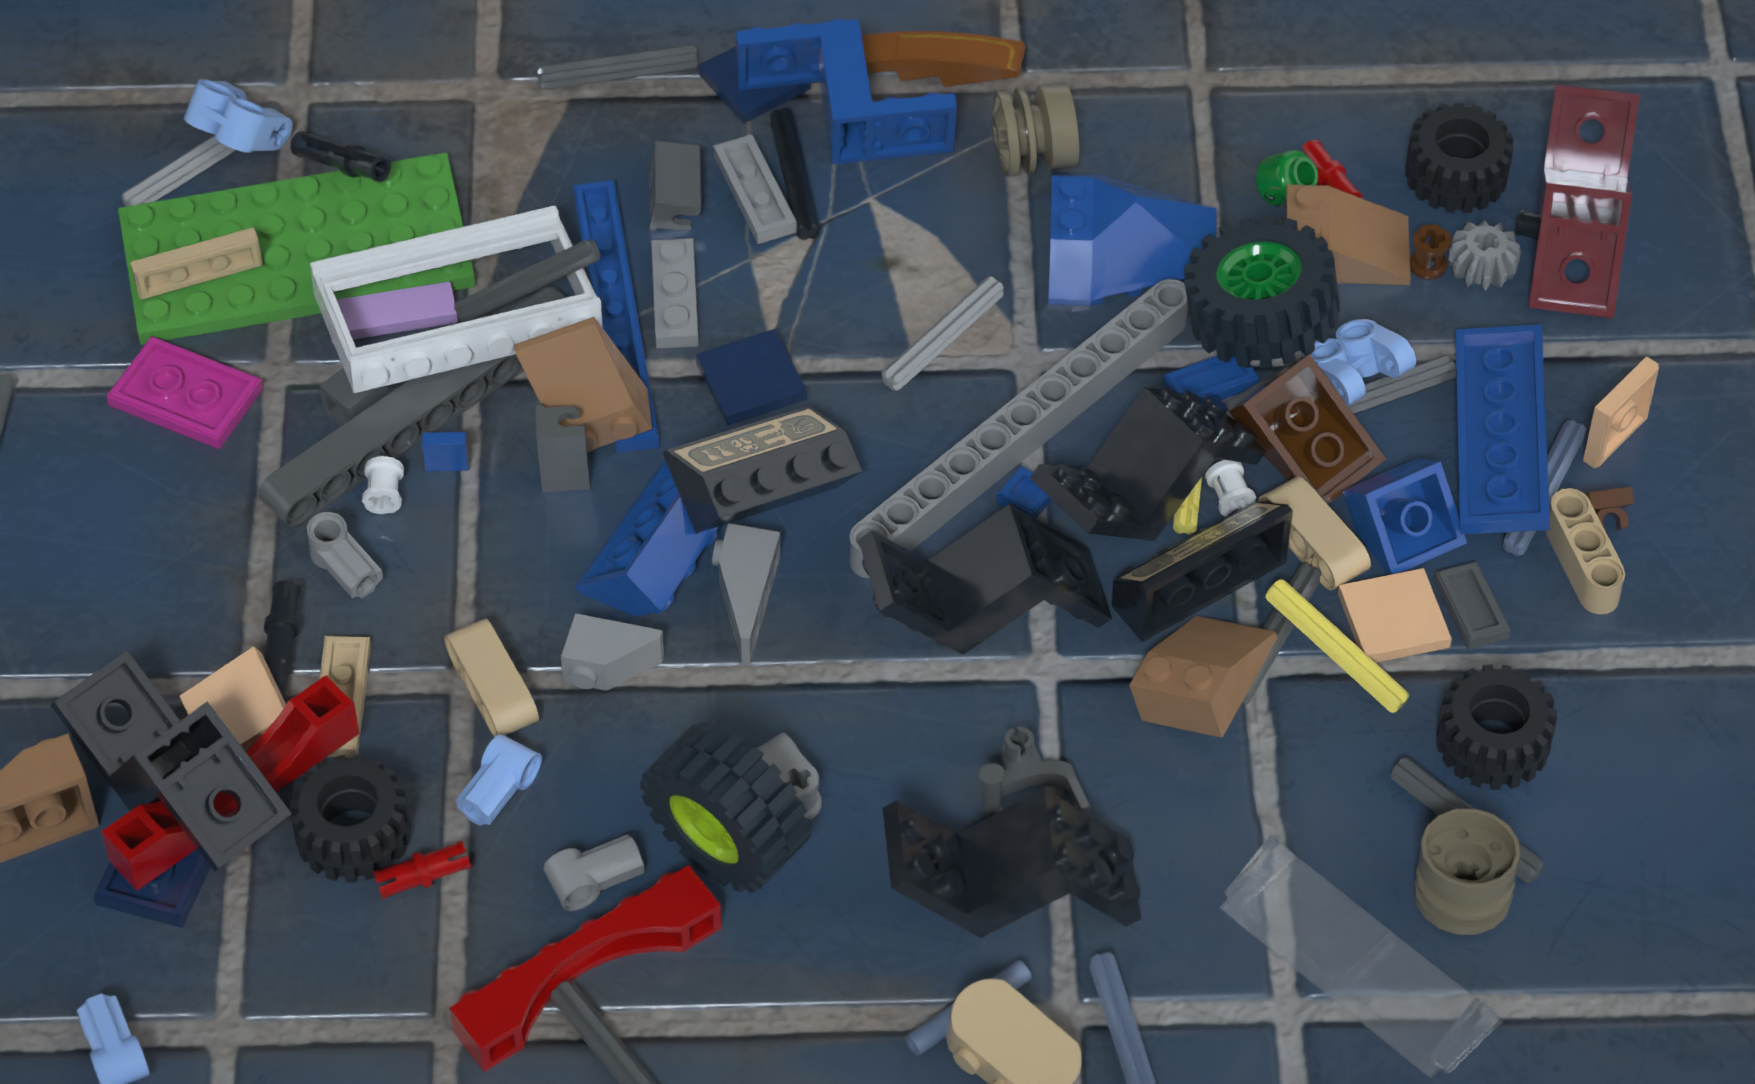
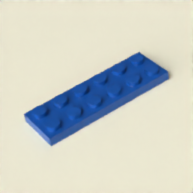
[1456,324,1550,534]

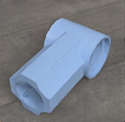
[456,734,542,826]
[77,994,150,1084]

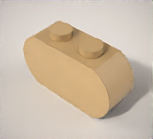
[946,979,1082,1084]

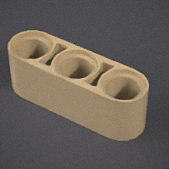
[1258,476,1371,590]
[1546,488,1625,615]
[444,618,539,737]

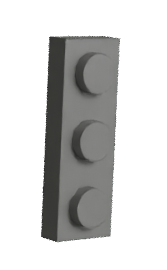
[713,134,797,244]
[651,238,699,349]

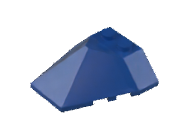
[1048,172,1217,306]

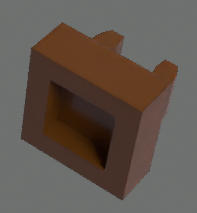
[1585,486,1635,530]

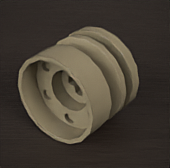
[991,82,1079,177]
[1414,809,1521,935]

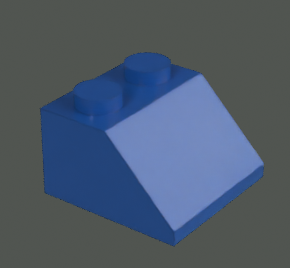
[1342,458,1467,575]

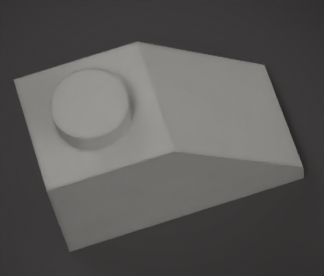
[561,613,664,691]

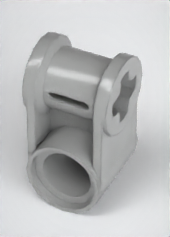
[758,732,822,820]

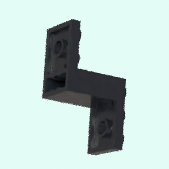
[1030,387,1267,541]
[859,504,1112,655]
[50,650,292,871]
[882,789,1141,938]

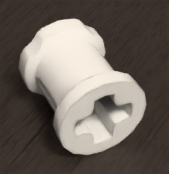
[362,456,404,514]
[1205,460,1256,517]

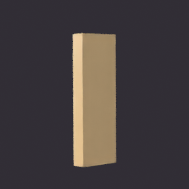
[130,227,263,300]
[319,636,371,758]

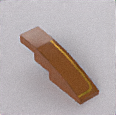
[861,31,1025,87]

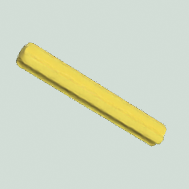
[1265,579,1409,713]

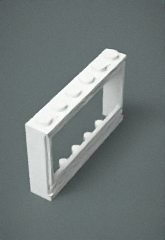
[310,206,602,393]

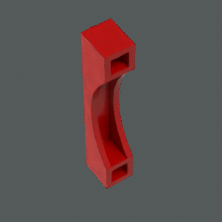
[101,675,359,891]
[449,865,722,1072]

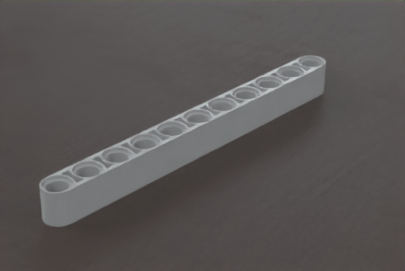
[849,279,1189,578]

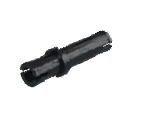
[290,131,391,182]
[264,581,301,703]

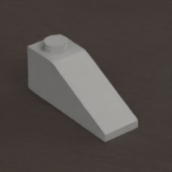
[712,523,781,665]

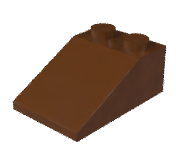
[1229,354,1386,505]

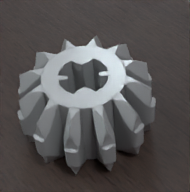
[1448,219,1521,291]

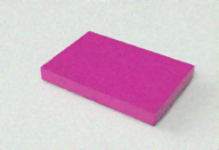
[106,336,263,450]

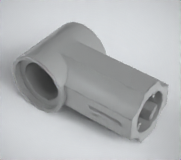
[307,512,383,598]
[543,834,644,911]

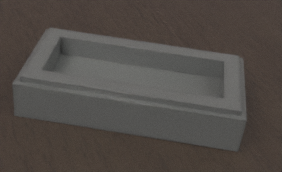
[1434,561,1511,650]

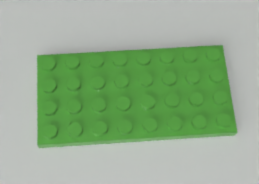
[118,152,476,345]

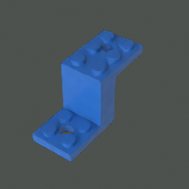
[736,19,957,165]

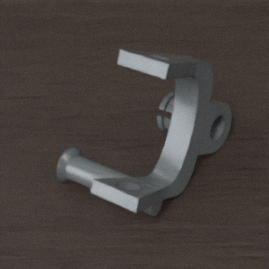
[978,726,1090,820]

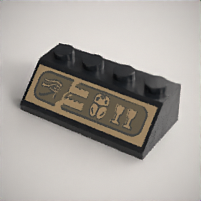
[662,405,862,534]
[1111,501,1293,642]

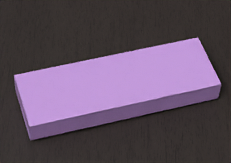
[331,281,458,343]

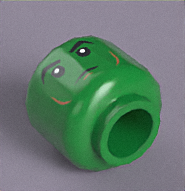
[1256,150,1318,208]

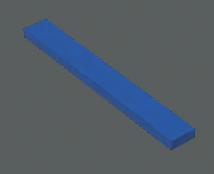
[573,180,660,453]

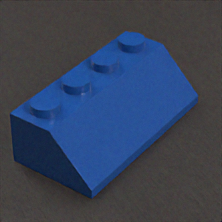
[575,462,718,617]

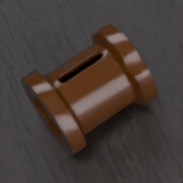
[1410,224,1451,280]

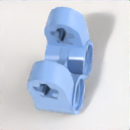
[184,79,292,153]
[1302,319,1416,406]

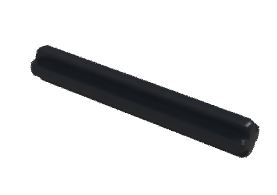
[770,107,819,240]

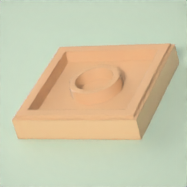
[1583,356,1659,469]
[1338,568,1452,663]
[180,646,286,751]

